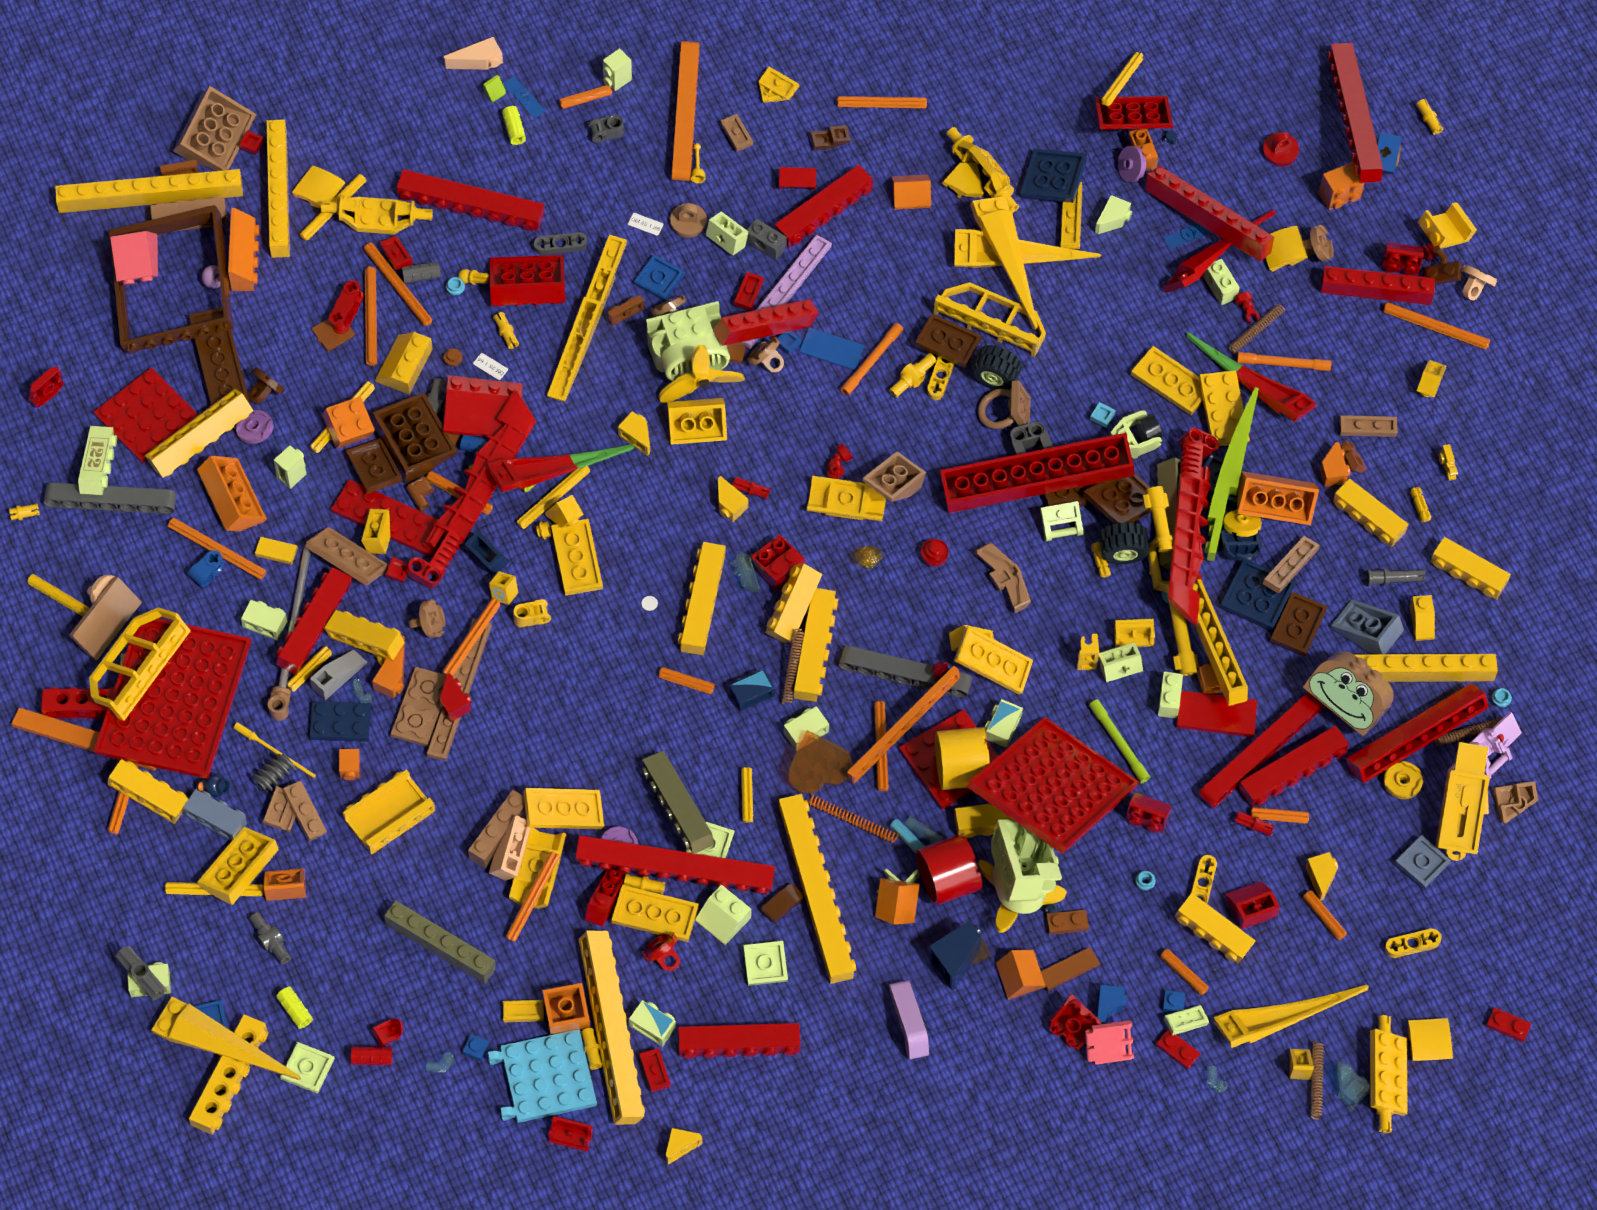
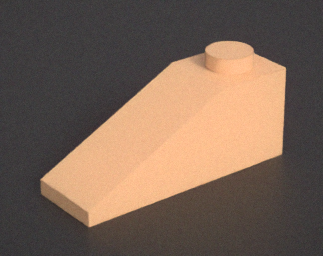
[444,37,503,70]
[489,815,531,881]

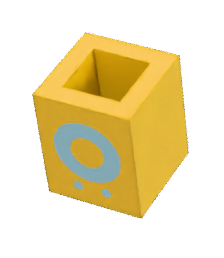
[489,571,518,605]

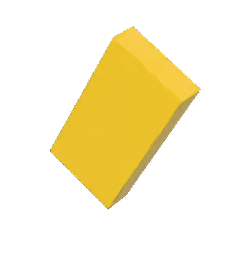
[255,537,298,565]
[503,1000,544,1022]

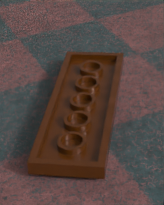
[189,307,250,406]

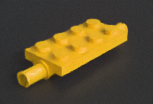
[1370,1015,1407,1133]

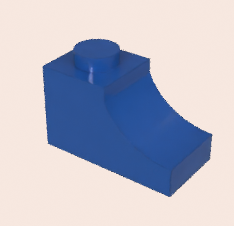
[1097,985,1128,1024]

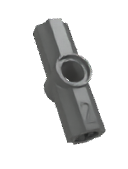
[115,946,167,1001]

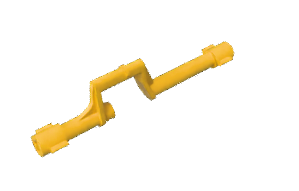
[1143,486,1199,676]

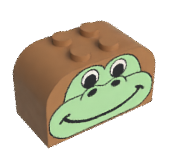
[1303,651,1393,736]

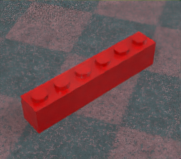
[774,165,873,248]
[1321,266,1435,305]
[714,299,819,346]
[276,567,353,675]
[1238,725,1349,808]
[679,1023,800,1059]

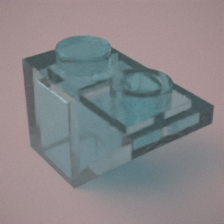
[1335,1060,1370,1110]

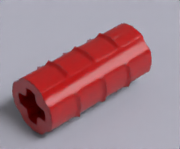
[351,1046,392,1066]

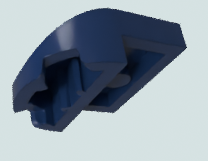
[1220,530,1262,560]

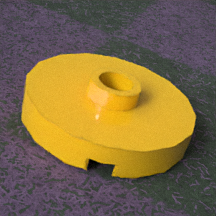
[1223,510,1262,537]
[1384,761,1423,799]

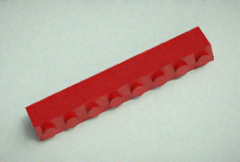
[1146,165,1274,262]
[397,169,545,231]
[1346,683,1489,783]

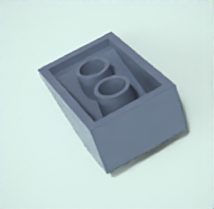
[1331,600,1404,655]

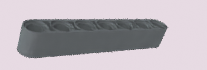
[44,483,177,514]
[839,646,972,698]

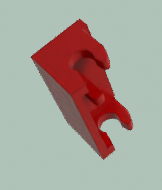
[779,167,816,190]
[548,1116,593,1152]

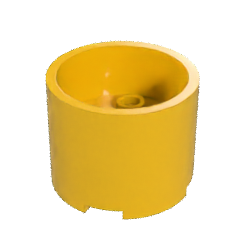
[935,727,990,790]

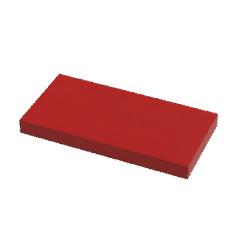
[1177,690,1258,738]

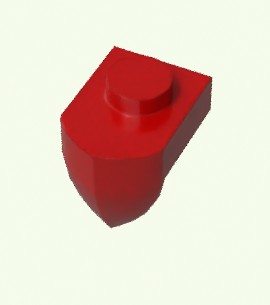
[371,1018,403,1047]

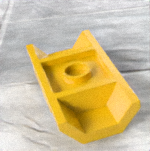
[807,476,886,521]
[509,828,566,909]

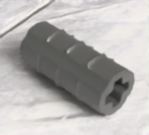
[401,262,441,283]

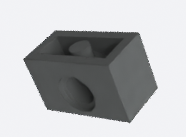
[746,219,787,261]

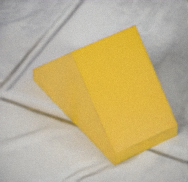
[1290,1049,1314,1080]
[666,1128,702,1165]

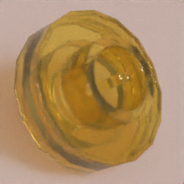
[854,546,883,568]

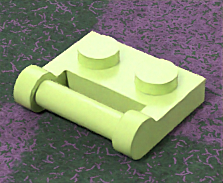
[1040,501,1083,541]

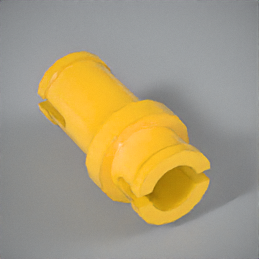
[9,503,40,521]

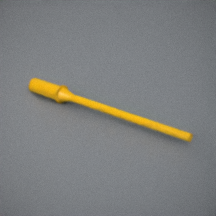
[234,722,316,778]

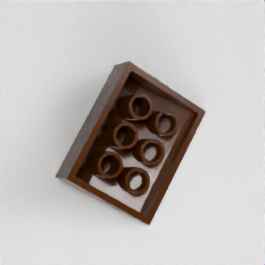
[372,392,457,483]

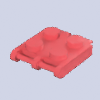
[1085,1021,1134,1065]

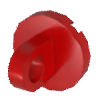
[1263,132,1299,167]
[641,931,680,971]

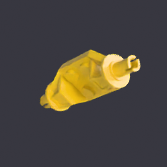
[946,127,1019,213]
[321,195,433,234]

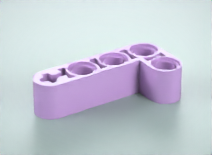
[889,980,929,1060]

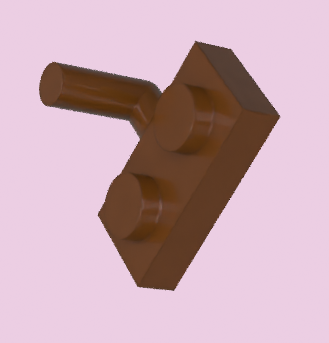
[1424,246,1462,285]

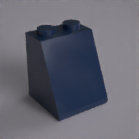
[930,921,982,990]

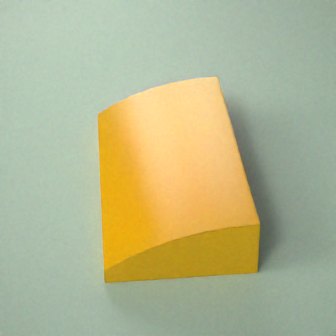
[198,827,279,905]

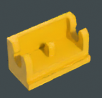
[1114,619,1155,648]
[1077,634,1099,670]

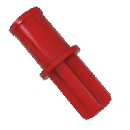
[732,477,771,500]
[1235,812,1275,837]

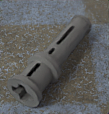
[1366,569,1425,586]

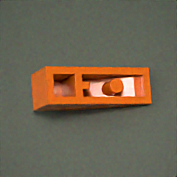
[372,635,405,699]

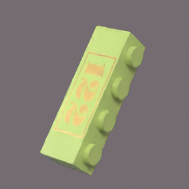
[78,426,117,495]

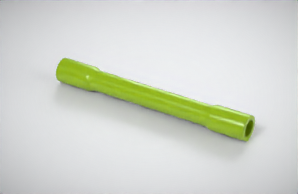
[1089,699,1150,783]

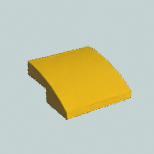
[292,165,345,209]
[1266,226,1308,272]
[1408,1018,1453,1061]

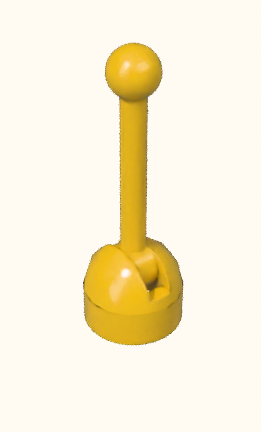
[691,143,706,183]

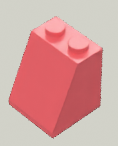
[110,231,158,285]

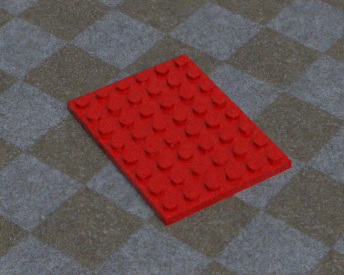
[94,614,252,779]
[967,717,1139,854]

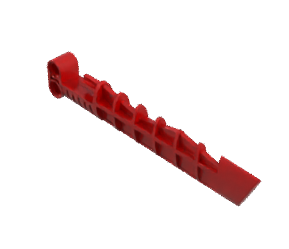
[406,390,536,589]
[1168,428,1219,626]

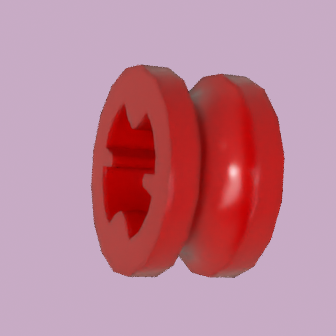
[1422,242,1437,261]

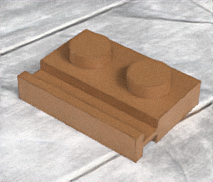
[263,786,295,833]

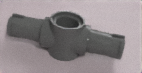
[426,379,445,416]
[250,912,291,965]

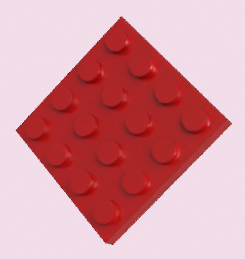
[93,367,199,464]
[899,710,998,810]

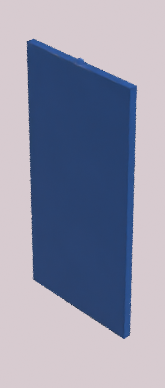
[799,327,865,370]

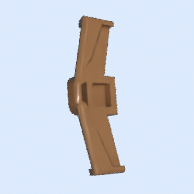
[975,543,1031,613]

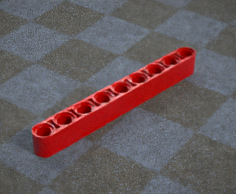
[1198,692,1326,808]

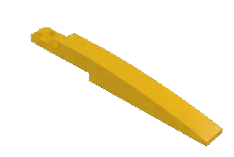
[547,235,627,402]

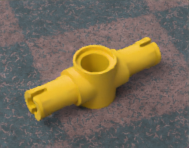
[889,353,936,398]

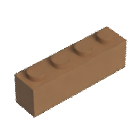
[151,196,228,231]
[468,790,526,869]

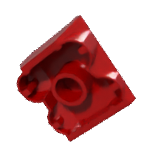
[27,367,64,408]
[1048,993,1101,1051]

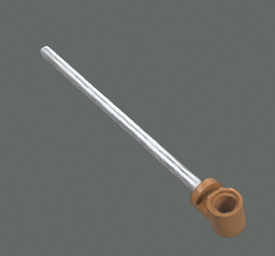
[268,546,311,721]

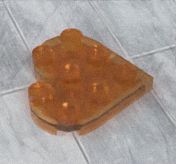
[788,730,853,794]

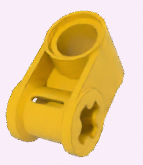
[513,599,551,627]

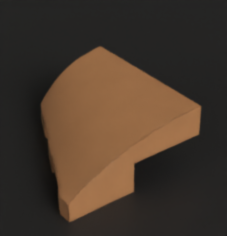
[1493,781,1538,824]

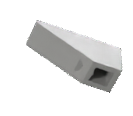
[310,650,367,700]

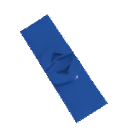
[503,76,546,118]
[1164,224,1212,249]

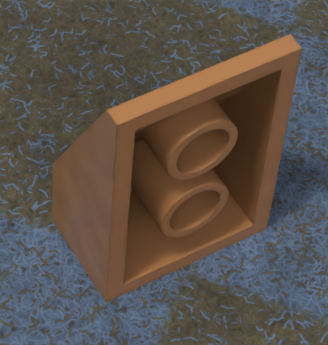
[862,451,926,502]

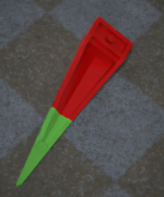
[1185,332,1317,422]
[487,444,634,492]

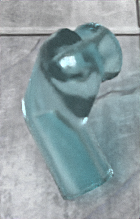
[352,679,372,703]
[426,1052,454,1073]
[1207,1066,1228,1093]

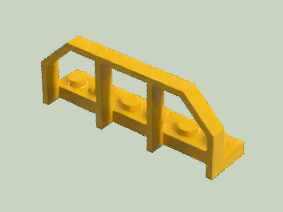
[934,282,1046,358]
[89,607,190,721]

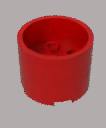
[916,834,982,906]

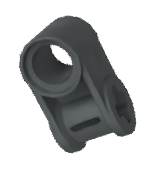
[588,115,624,143]

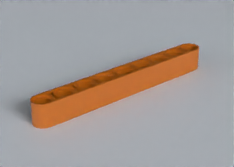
[672,41,700,181]

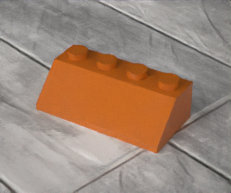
[228,208,260,291]
[197,456,267,532]
[1237,471,1319,525]

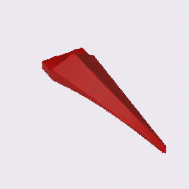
[1162,209,1276,293]

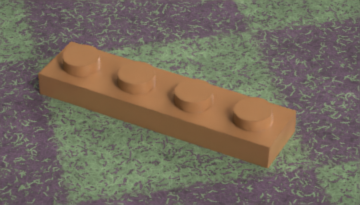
[1263,536,1320,594]

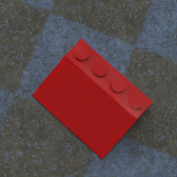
[1094,96,1173,129]
[490,255,566,306]
[443,375,523,437]

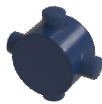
[1163,130,1179,144]
[1044,904,1061,914]

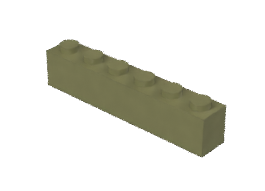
[1157,457,1182,571]
[642,750,714,854]
[384,900,496,984]

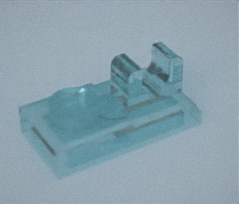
[730,551,760,593]

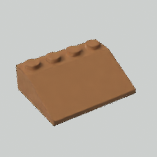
[173,86,256,171]

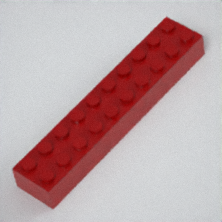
[940,433,1135,513]

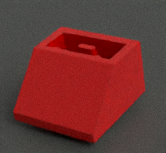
[1382,242,1424,275]
[751,535,805,592]
[1126,793,1172,833]
[1225,881,1280,930]

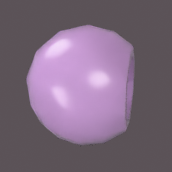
[202,265,221,289]

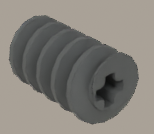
[252,754,296,795]

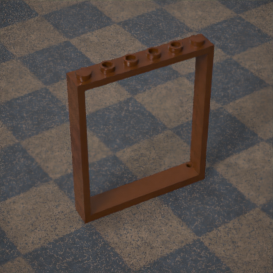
[109,205,234,353]

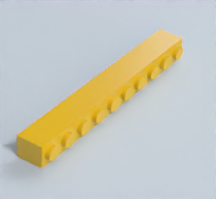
[55,169,243,213]
[779,794,856,984]
[579,931,645,1125]

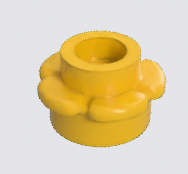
[537,521,552,540]

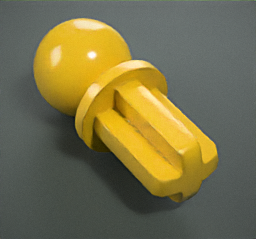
[458,269,490,285]

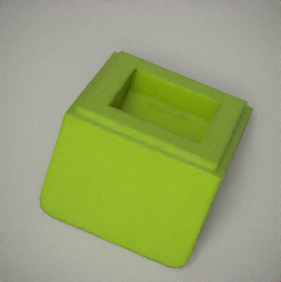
[483,75,506,102]

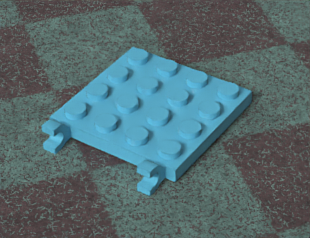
[488,1029,597,1123]

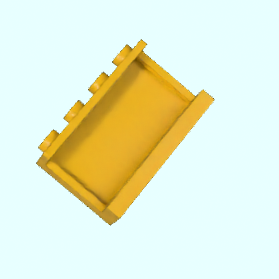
[343,770,435,855]

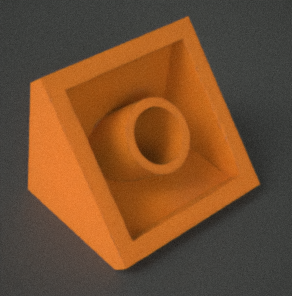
[892,174,931,210]
[264,868,306,901]
[875,878,920,925]
[996,950,1046,1000]

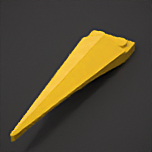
[970,196,1038,330]
[954,229,1101,268]
[1214,985,1368,1048]
[152,997,301,1080]

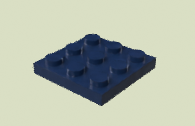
[1020,148,1087,203]
[1220,560,1296,631]

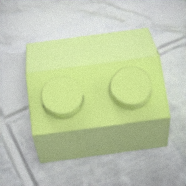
[695,885,751,945]

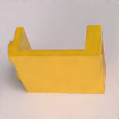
[1417,202,1477,249]

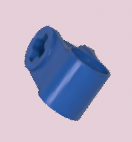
[188,550,224,588]

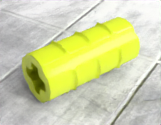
[502,106,526,145]
[276,987,313,1029]

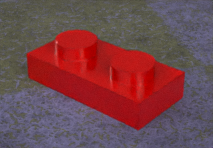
[380,236,413,270]
[734,272,764,311]
[1486,1007,1532,1043]
[1156,1029,1200,1070]
[640,1048,671,1093]

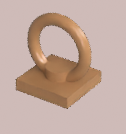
[978,380,1031,429]

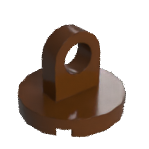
[249,367,285,404]

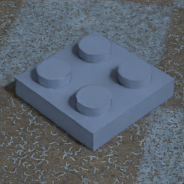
[1395,835,1451,889]

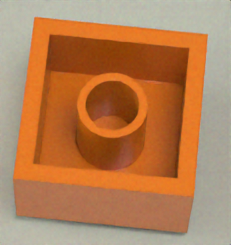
[1319,163,1364,210]
[322,396,375,449]
[542,983,590,1035]

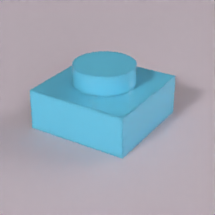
[1090,402,1116,428]

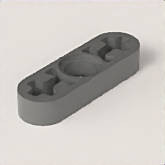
[534,232,587,255]

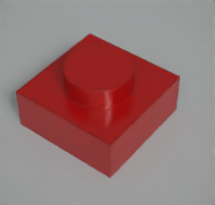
[239,130,264,155]
[385,557,408,583]

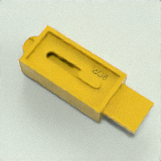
[1435,742,1490,861]

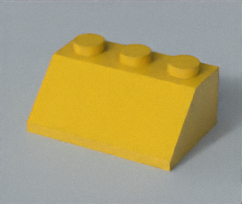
[375,332,432,395]
[667,398,727,445]

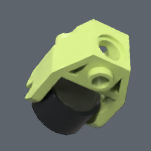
[1110,411,1162,459]

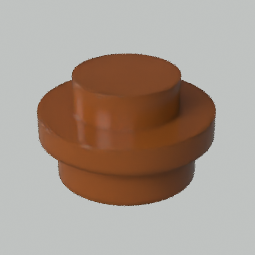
[444,349,463,367]

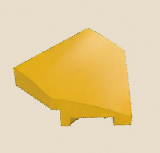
[759,67,799,103]
[942,163,984,199]

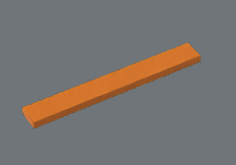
[847,666,960,784]
[11,708,156,771]

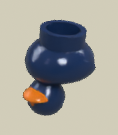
[196,773,230,797]

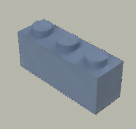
[183,789,247,841]

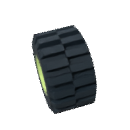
[971,345,1023,390]
[1100,522,1149,564]

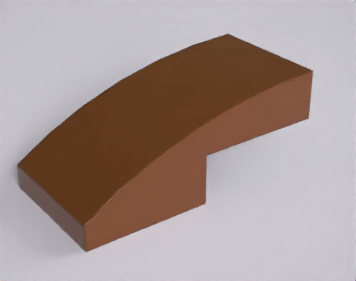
[809,125,851,151]
[761,883,805,923]

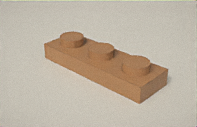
[1340,416,1398,437]
[282,781,327,842]

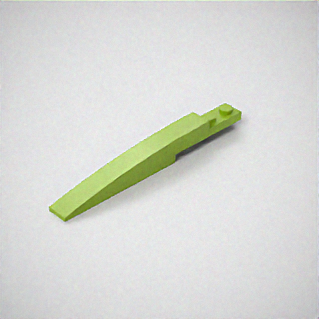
[1205,387,1259,561]

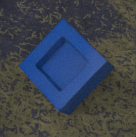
[777,331,802,355]
[1163,990,1185,1013]
[463,1034,490,1062]

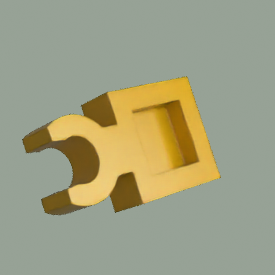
[1439,444,1458,480]

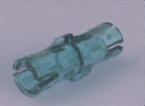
[904,816,944,844]

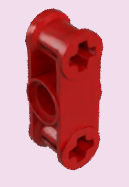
[329,280,364,334]

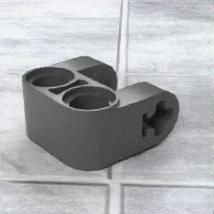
[1009,422,1053,455]

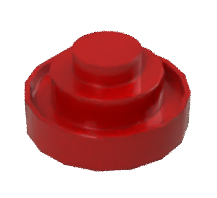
[921,539,949,567]

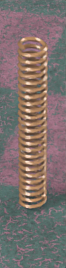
[1229,304,1285,354]
[781,629,804,704]
[1435,715,1506,747]
[1310,1041,1324,1120]

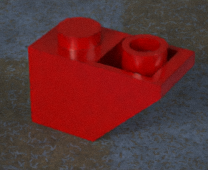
[440,673,472,722]

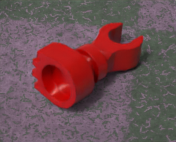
[1235,292,1259,325]

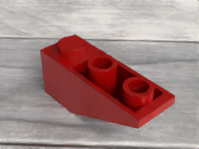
[585,868,626,927]

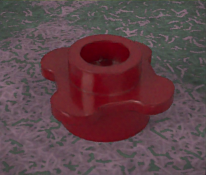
[931,661,950,682]

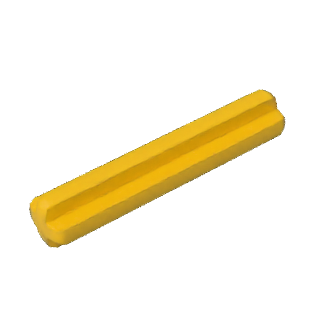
[287,646,332,691]
[741,767,753,823]

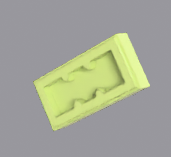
[1164,1005,1209,1035]

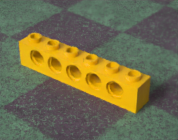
[189,1014,268,1135]

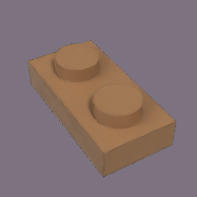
[721,114,753,152]

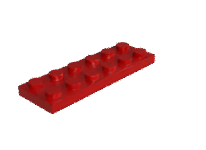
[331,479,445,558]

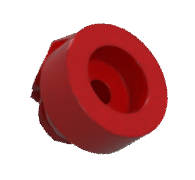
[827,443,854,479]

